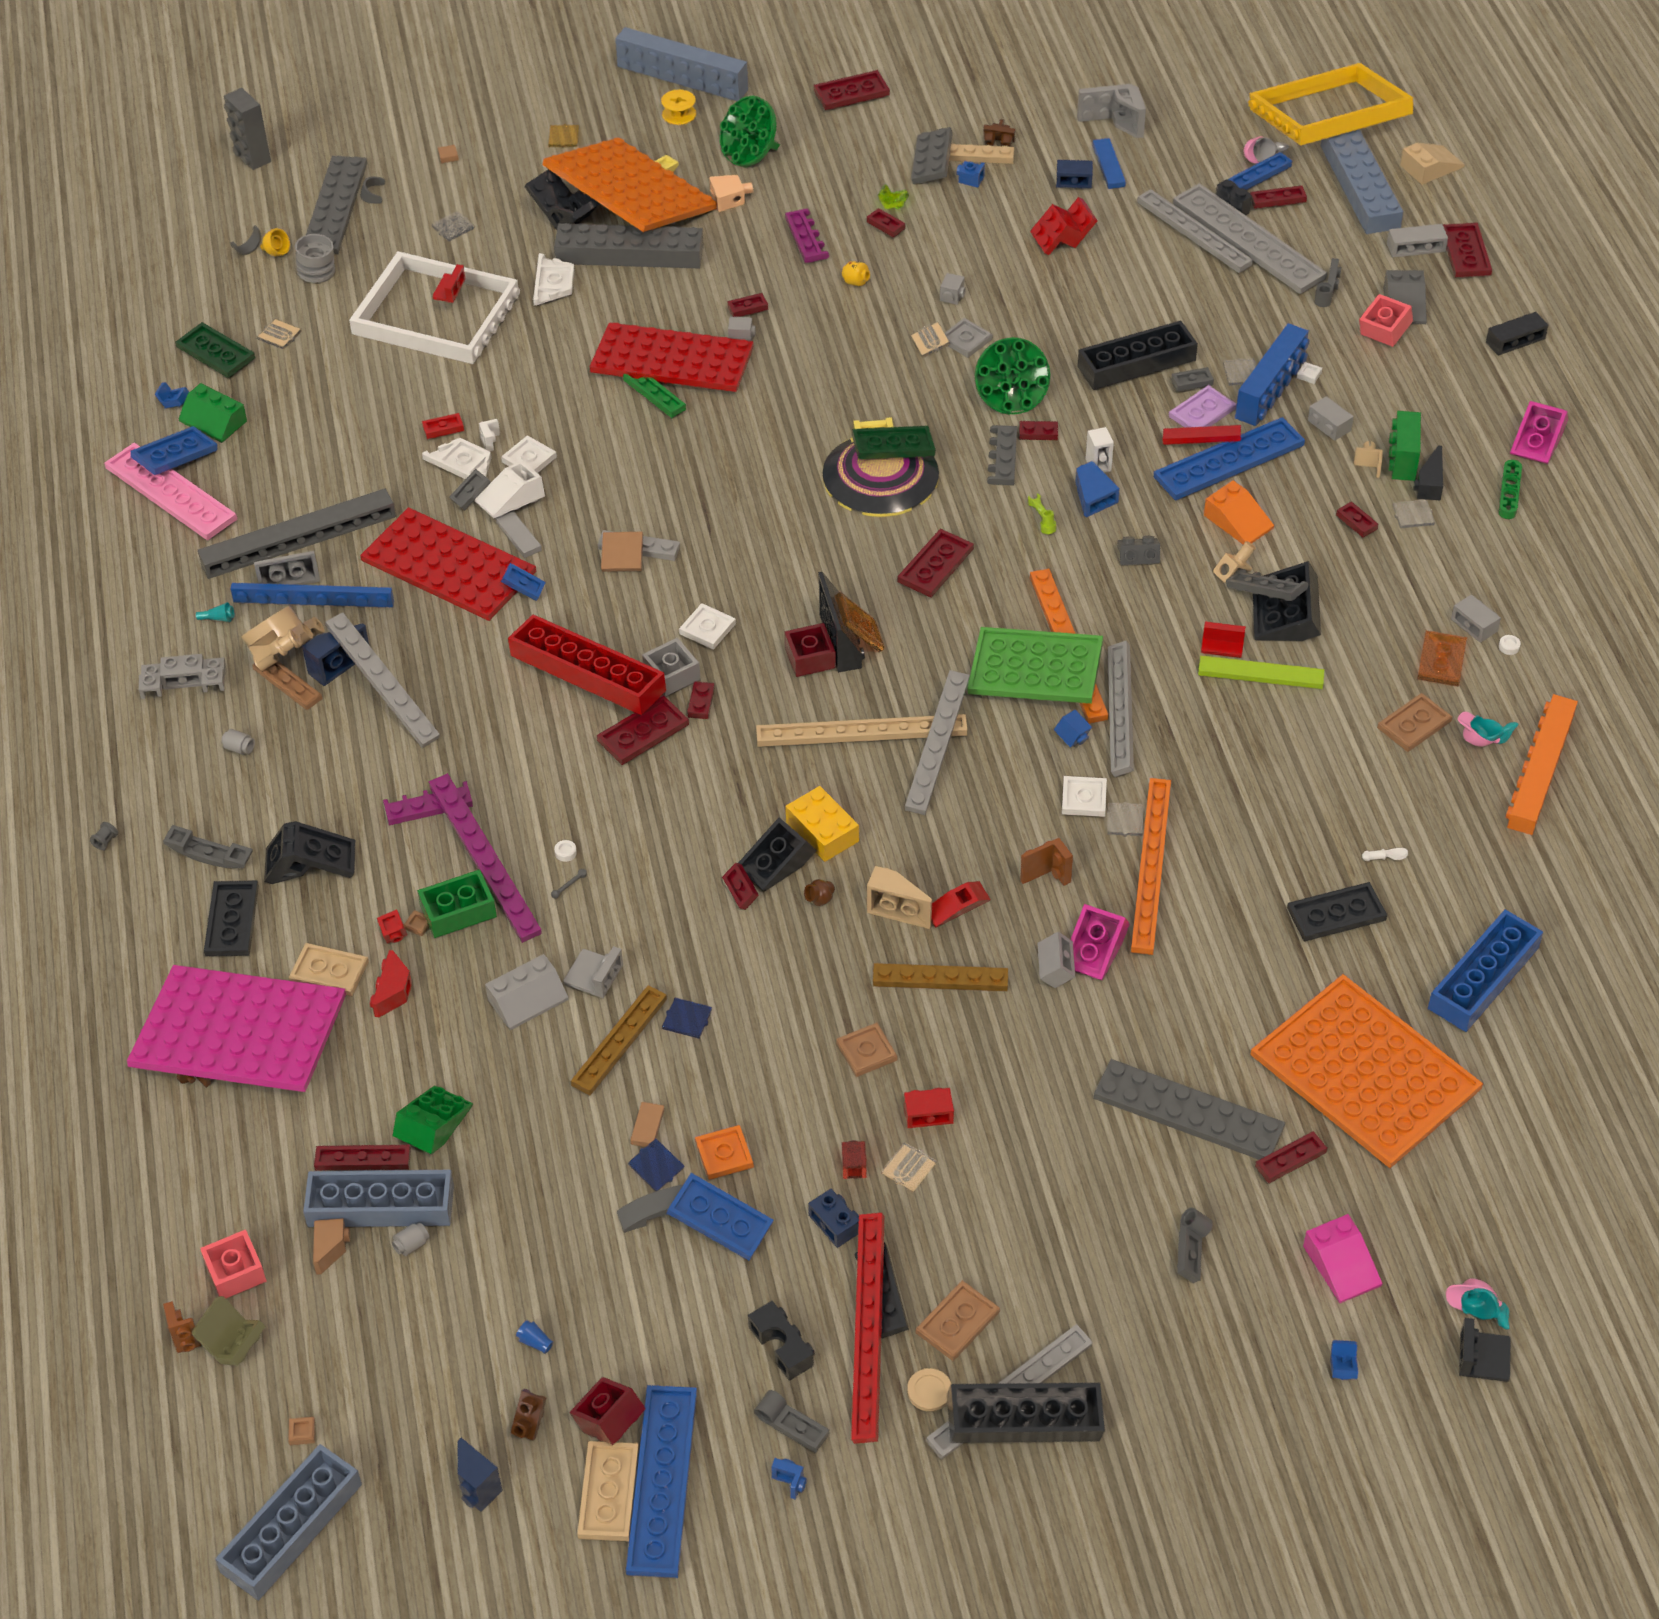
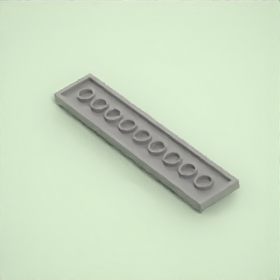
[1173,183,1327,294]

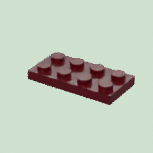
[813,70,890,110]
[1442,222,1492,277]
[897,528,974,598]
[596,695,689,765]

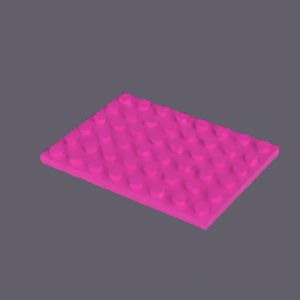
[127,965,346,1092]

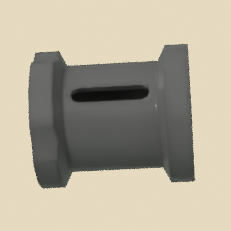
[90,822,118,850]

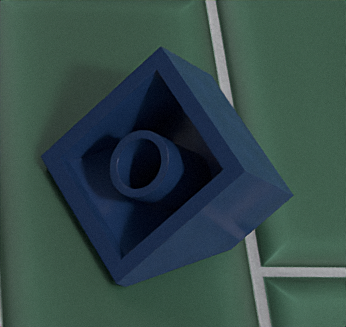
[457,1438,503,1512]

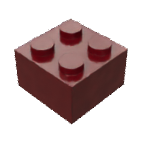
[784,623,836,677]
[569,1376,646,1445]

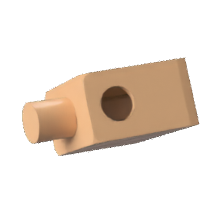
[709,175,753,212]

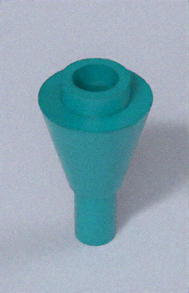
[196,602,235,622]

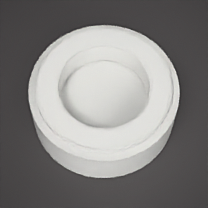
[1499,635,1521,655]
[554,840,577,862]

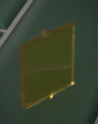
[548,124,579,148]

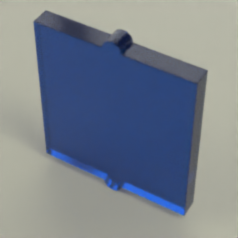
[662,998,712,1039]
[628,1139,685,1191]

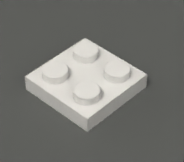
[501,435,557,473]
[679,603,736,650]
[1062,776,1107,817]

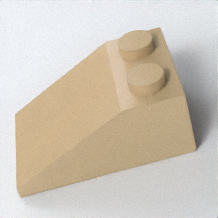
[1400,143,1465,185]
[867,866,932,929]

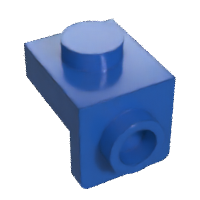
[155,382,189,408]
[1330,1340,1358,1380]
[771,1458,807,1500]

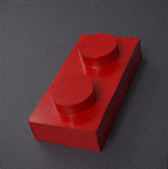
[422,413,464,439]

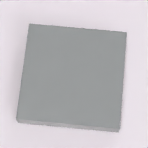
[944,318,993,358]

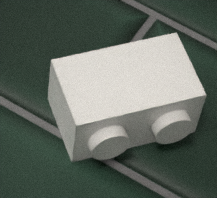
[1086,427,1114,472]

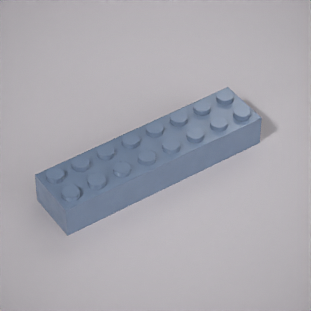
[615,27,748,101]
[1320,129,1403,234]

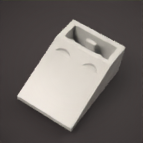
[475,461,545,518]

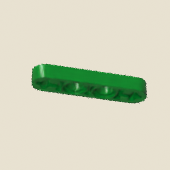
[1498,460,1522,519]

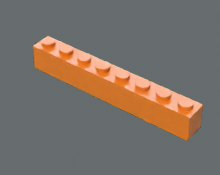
[1505,694,1578,835]

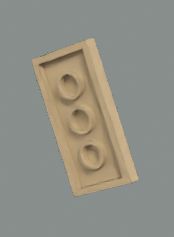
[577,1441,639,1541]

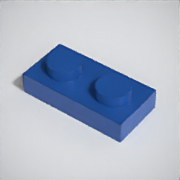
[501,563,546,601]

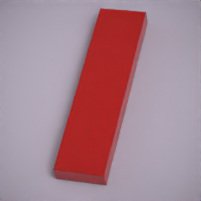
[1163,425,1241,445]

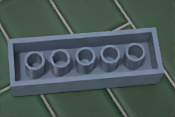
[303,1170,454,1227]
[215,1444,362,1601]

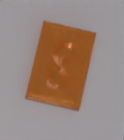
[835,592,885,653]
[1417,630,1467,687]

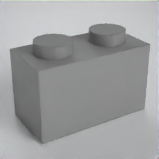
[1308,396,1354,441]
[1451,594,1501,643]
[1038,932,1075,988]

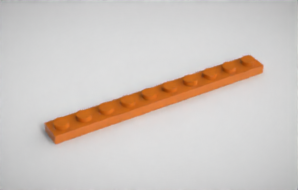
[1030,569,1108,724]
[1131,778,1171,955]

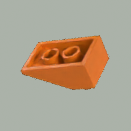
[1204,480,1274,545]

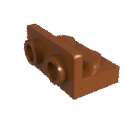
[163,1301,201,1353]

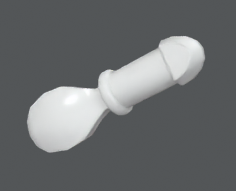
[1362,848,1408,861]

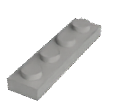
[598,530,680,561]

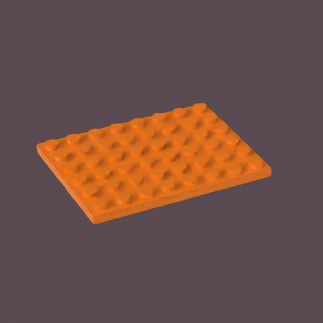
[542,137,718,232]
[1250,974,1483,1168]

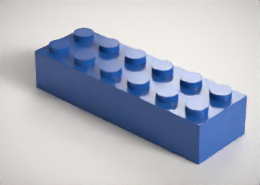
[1235,323,1310,426]
[1428,909,1543,1032]

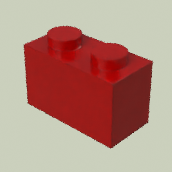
[904,1088,954,1129]

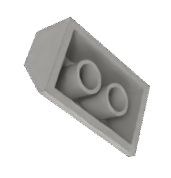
[254,551,320,585]
[485,954,569,1030]

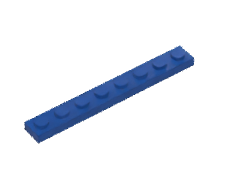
[230,583,394,607]

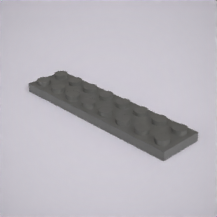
[306,156,367,255]
[1093,1059,1285,1160]

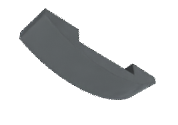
[163,825,253,868]
[617,1185,683,1233]

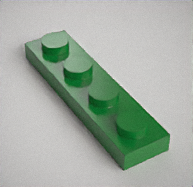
[623,374,686,418]

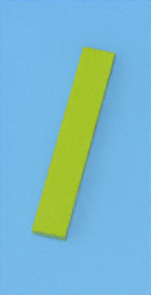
[1198,655,1325,689]

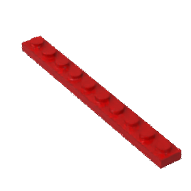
[851,1212,885,1444]

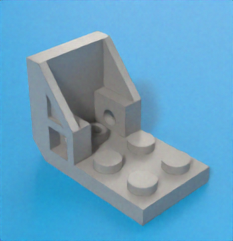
[1077,84,1146,138]

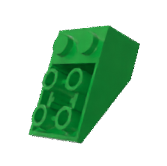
[392,1085,473,1154]

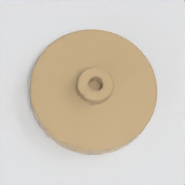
[907,1368,951,1411]

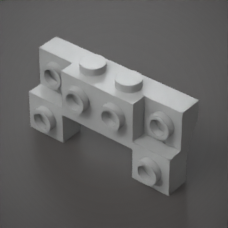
[139,654,226,699]

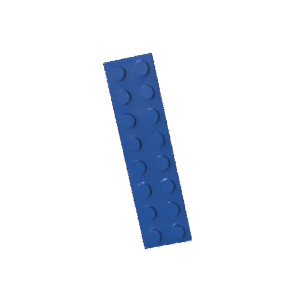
[1153,417,1305,501]
[626,1385,697,1578]

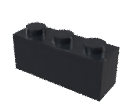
[1486,312,1549,356]

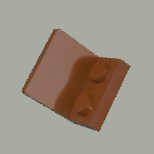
[1020,838,1073,886]

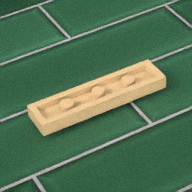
[949,144,1014,164]

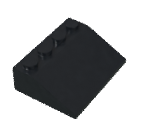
[1253,561,1321,641]
[818,572,865,673]

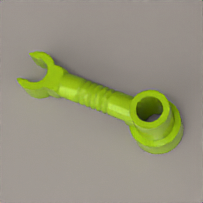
[1028,494,1056,534]

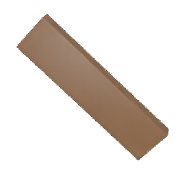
[252,662,323,710]

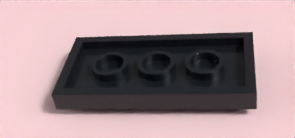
[204,880,259,957]
[1287,882,1387,942]

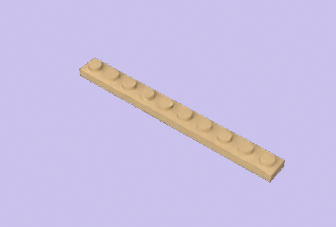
[756,714,967,747]

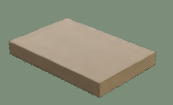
[289,943,369,996]

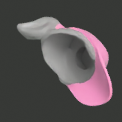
[1244,136,1289,164]

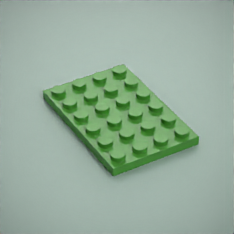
[967,627,1103,704]

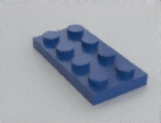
[131,426,217,475]
[667,1173,774,1261]

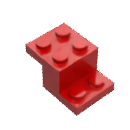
[1030,197,1098,255]

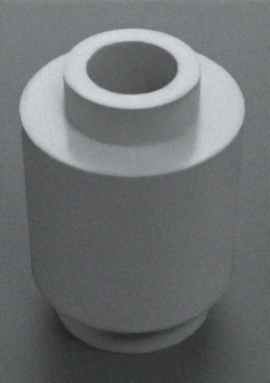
[221,729,255,755]
[392,1222,429,1256]

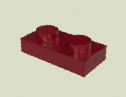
[866,208,905,238]
[727,293,768,317]
[1019,421,1058,440]
[1336,501,1379,538]
[687,681,715,719]
[722,862,759,910]

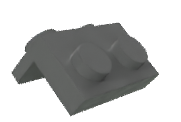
[1117,536,1160,565]

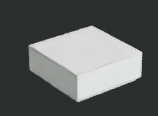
[1297,362,1322,384]

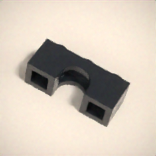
[748,1300,815,1381]

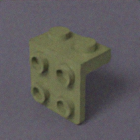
[192,1296,266,1365]

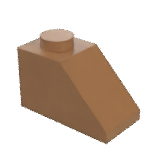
[313,1219,350,1275]

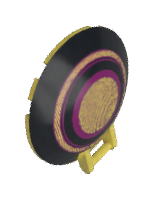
[822,417,939,517]

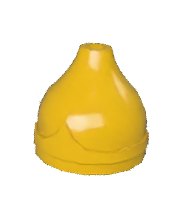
[260,228,290,256]

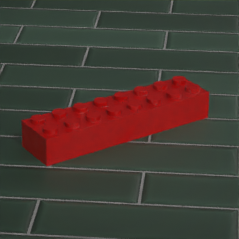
[508,614,666,715]

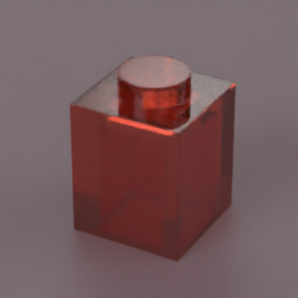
[842,1140,867,1179]

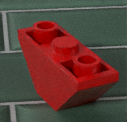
[931,881,991,928]
[370,950,412,1018]

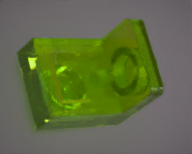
[878,184,909,209]

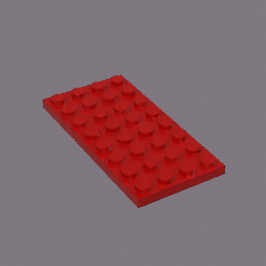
[589,322,754,392]
[360,507,537,621]

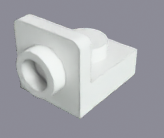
[479,419,500,451]

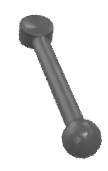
[551,869,587,898]

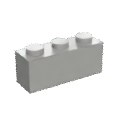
[1387,224,1448,258]

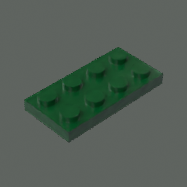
[175,322,255,378]
[852,426,936,460]

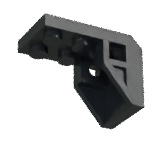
[524,169,600,230]
[264,821,356,884]

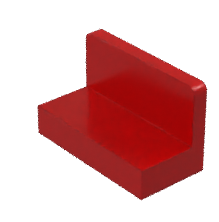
[432,264,466,303]
[1201,621,1246,658]

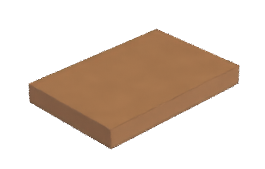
[1377,693,1452,752]
[915,1280,1000,1361]

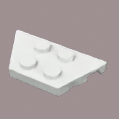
[533,253,575,305]
[422,438,491,479]

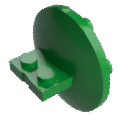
[720,96,780,167]
[974,337,1051,415]

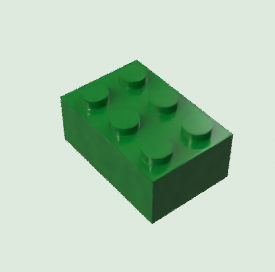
[1388,410,1421,481]
[417,869,497,938]

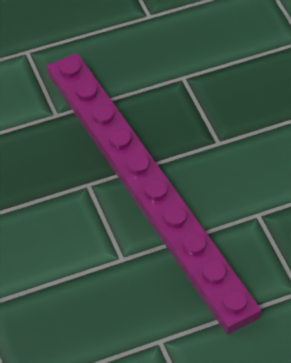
[428,773,542,943]

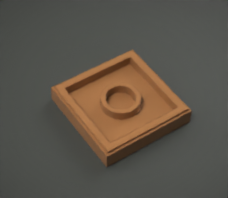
[601,532,643,572]
[836,1023,897,1077]

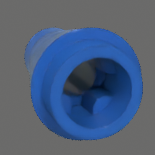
[516,1320,554,1354]

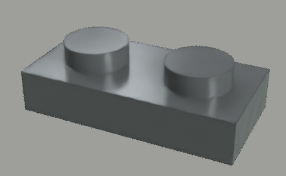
[1171,367,1214,392]
[449,468,491,511]

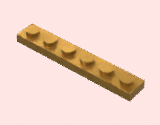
[873,963,1008,991]
[571,985,667,1096]

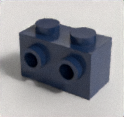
[1056,160,1093,188]
[808,1189,859,1248]

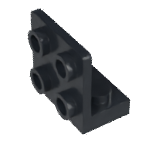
[1459,1317,1511,1382]

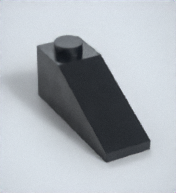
[1413,445,1443,501]

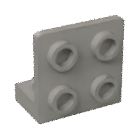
[564,946,623,998]

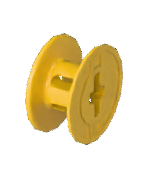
[661,89,696,125]

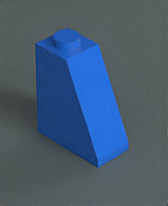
[1075,461,1120,518]

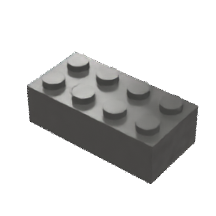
[224,88,271,170]

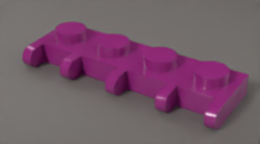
[785,208,830,263]
[383,781,473,826]

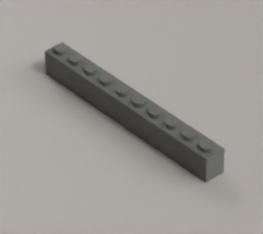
[197,488,396,579]

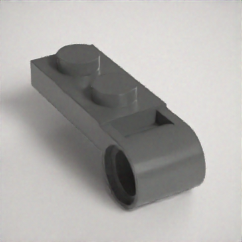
[1314,258,1342,307]
[1177,1207,1213,1283]
[754,1390,830,1453]

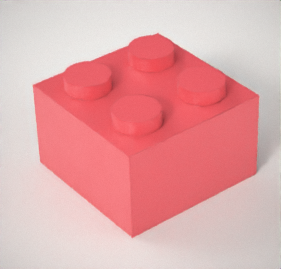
[1359,294,1413,347]
[200,1229,267,1298]

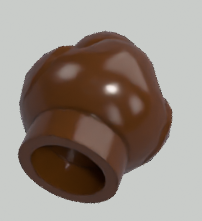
[804,879,835,907]

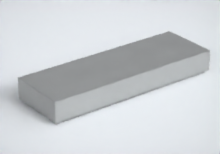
[495,510,542,558]

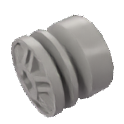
[295,234,335,283]

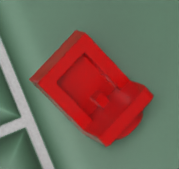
[377,909,408,944]

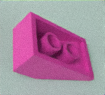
[1510,401,1568,464]
[1070,904,1130,980]
[1303,1214,1383,1303]

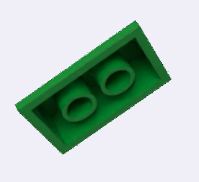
[178,383,247,443]

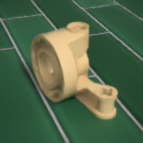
[241,606,325,671]

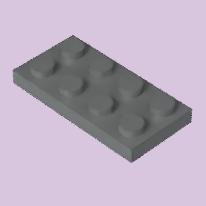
[911,127,953,185]

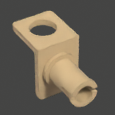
[1354,441,1383,478]
[1213,541,1256,583]

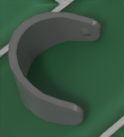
[360,176,385,204]
[230,225,261,255]

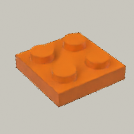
[695,1125,754,1180]

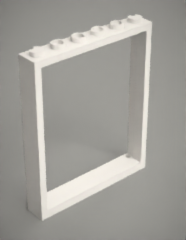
[349,251,520,364]

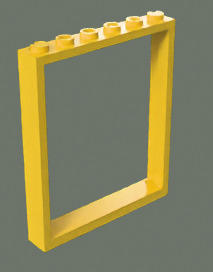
[1248,63,1413,146]

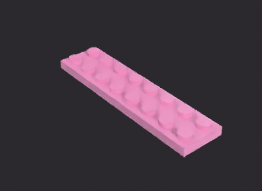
[104,443,237,541]

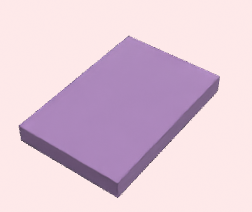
[1169,385,1237,428]

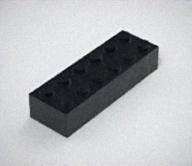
[1077,320,1198,390]
[947,1383,1105,1443]

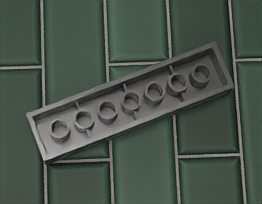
[554,223,704,269]

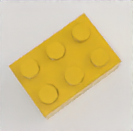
[785,786,859,862]

